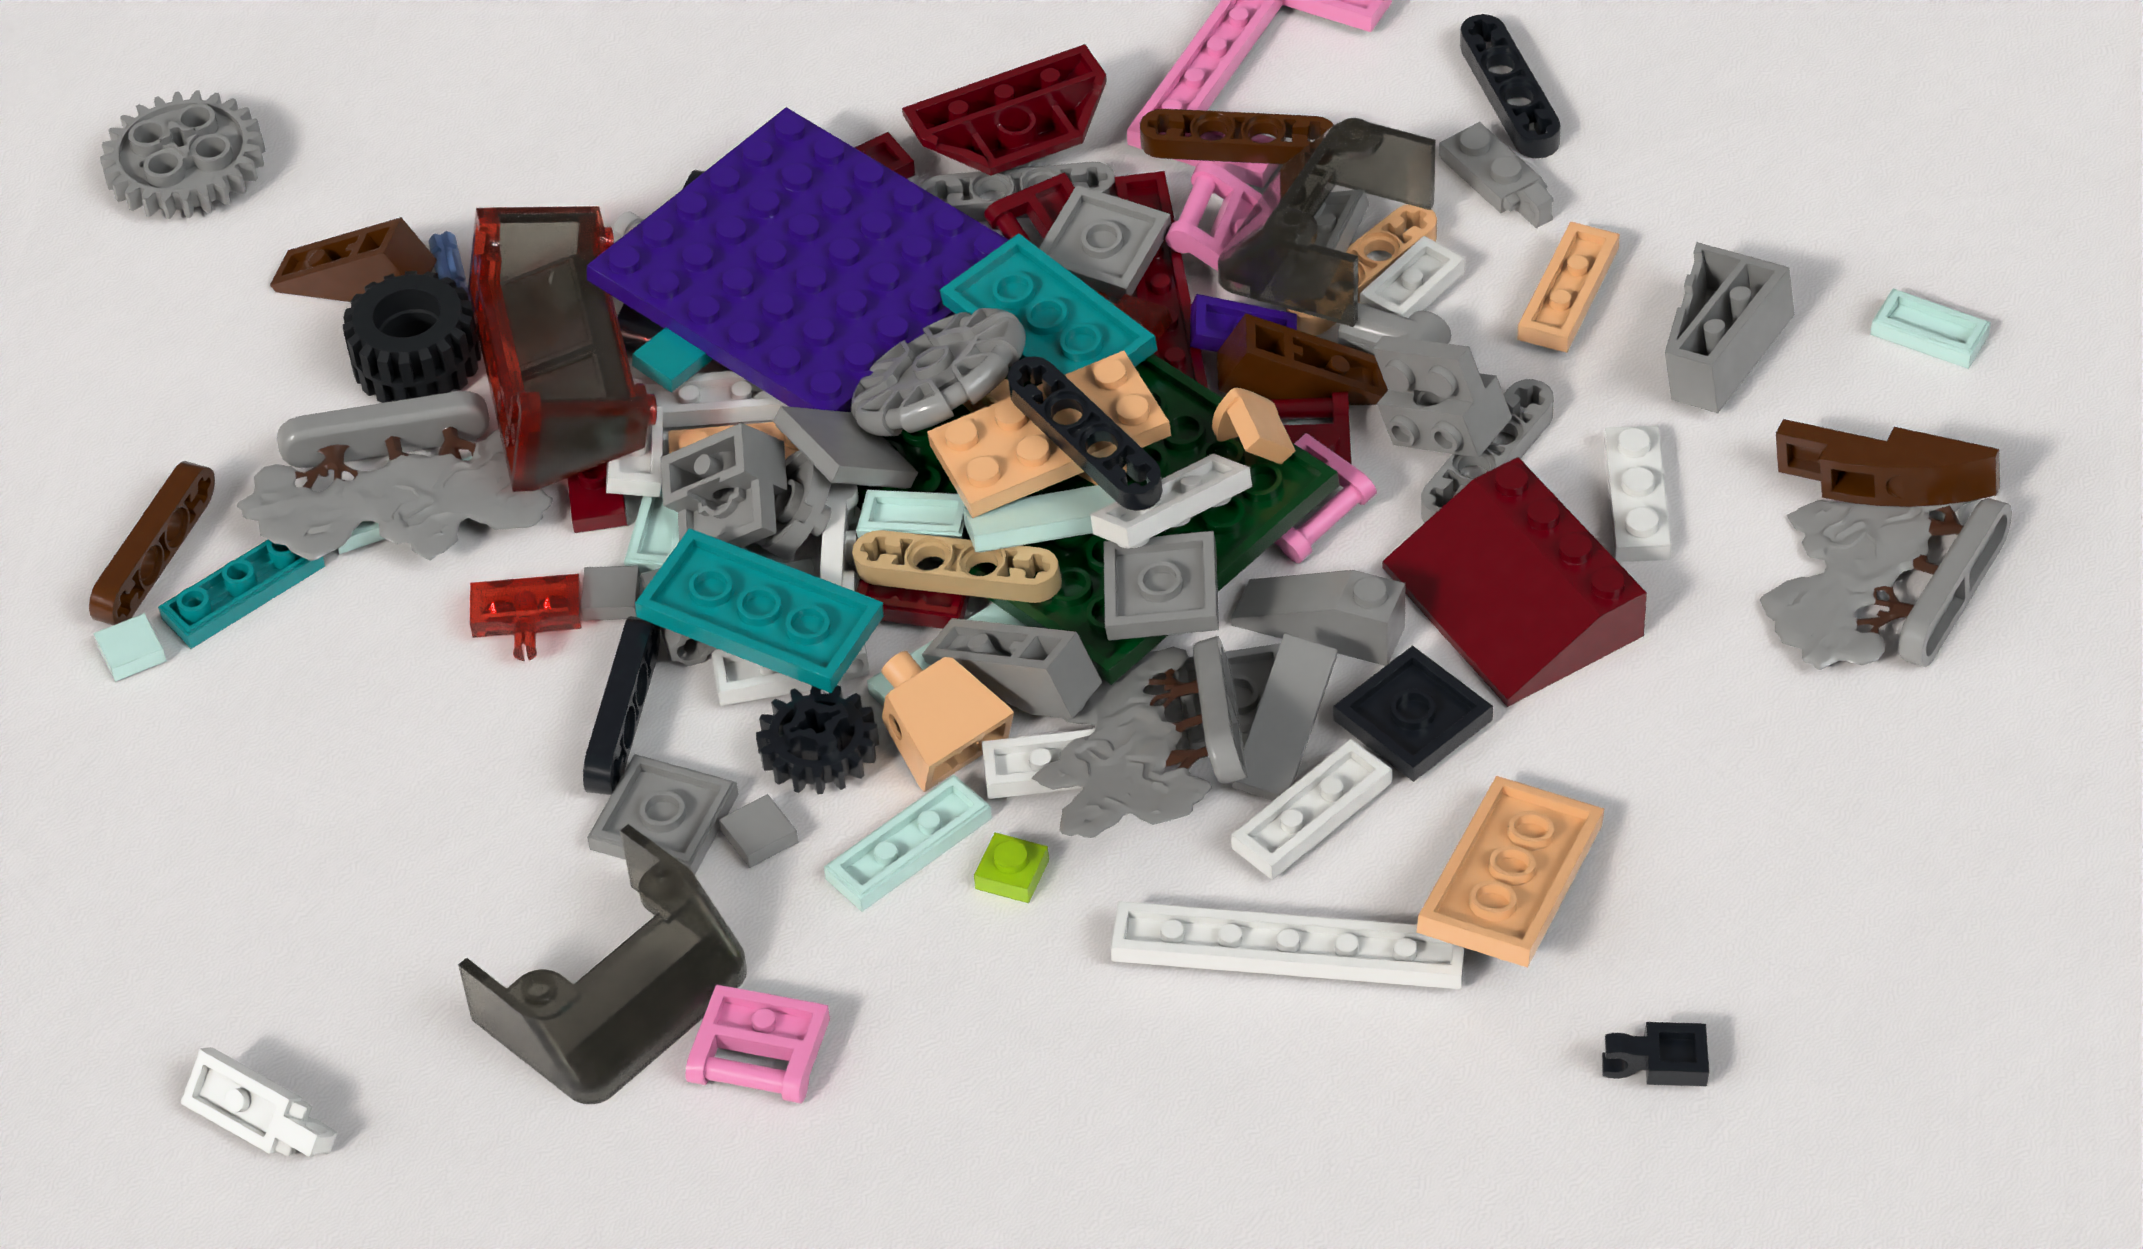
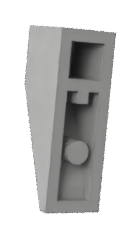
[1231,570,1405,666]
[922,618,1102,719]

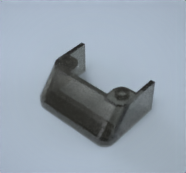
[1218,118,1436,327]
[458,824,747,1104]

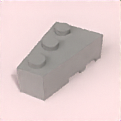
[1665,242,1795,413]

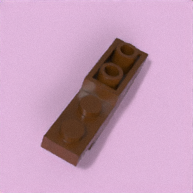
[1776,419,2000,507]

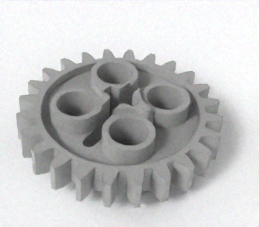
[100,90,266,219]

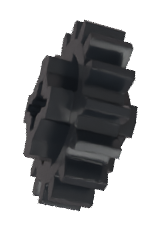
[756,685,879,794]

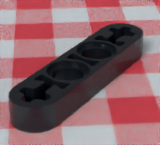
[1460,14,1561,159]
[1008,356,1163,511]
[583,616,660,795]

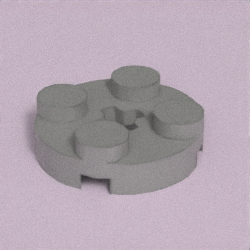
[755,450,832,560]

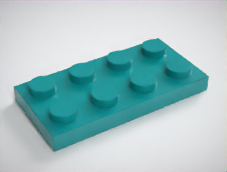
[940,233,1157,375]
[635,528,884,693]

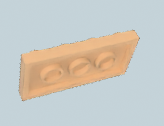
[927,351,1171,518]
[1416,776,1604,968]

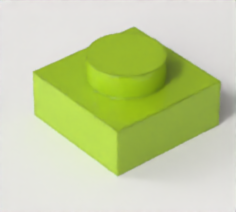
[974,832,1049,903]

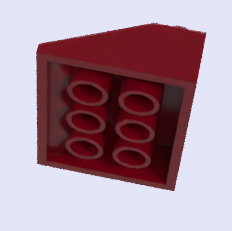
[1382,457,1647,707]

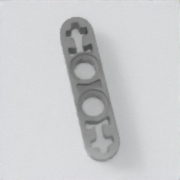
[920,162,1116,222]
[1421,379,1554,523]

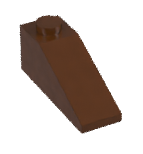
[270,217,437,302]
[1217,313,1388,405]

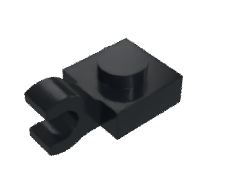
[1602,1022,1709,1086]

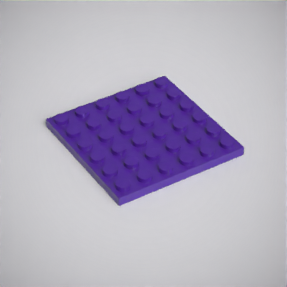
[587,107,1008,412]

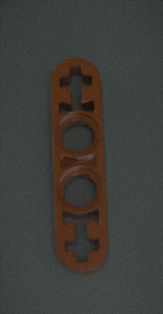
[1140,109,1337,166]
[89,461,215,625]

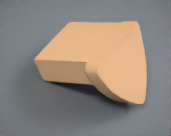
[1212,388,1296,464]

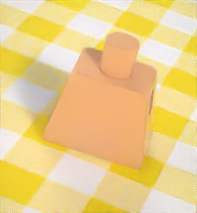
[881,651,1014,792]

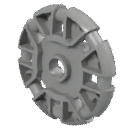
[851,308,1026,436]

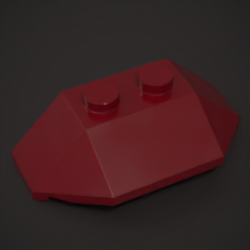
[902,44,1107,176]

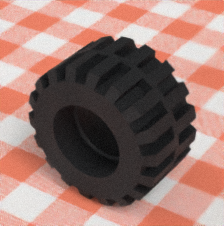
[342,271,481,403]

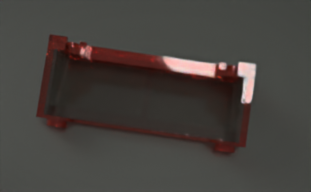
[468,206,657,492]

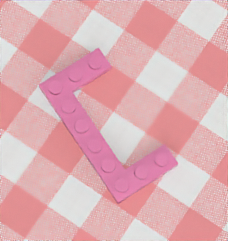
[1127,0,1392,188]

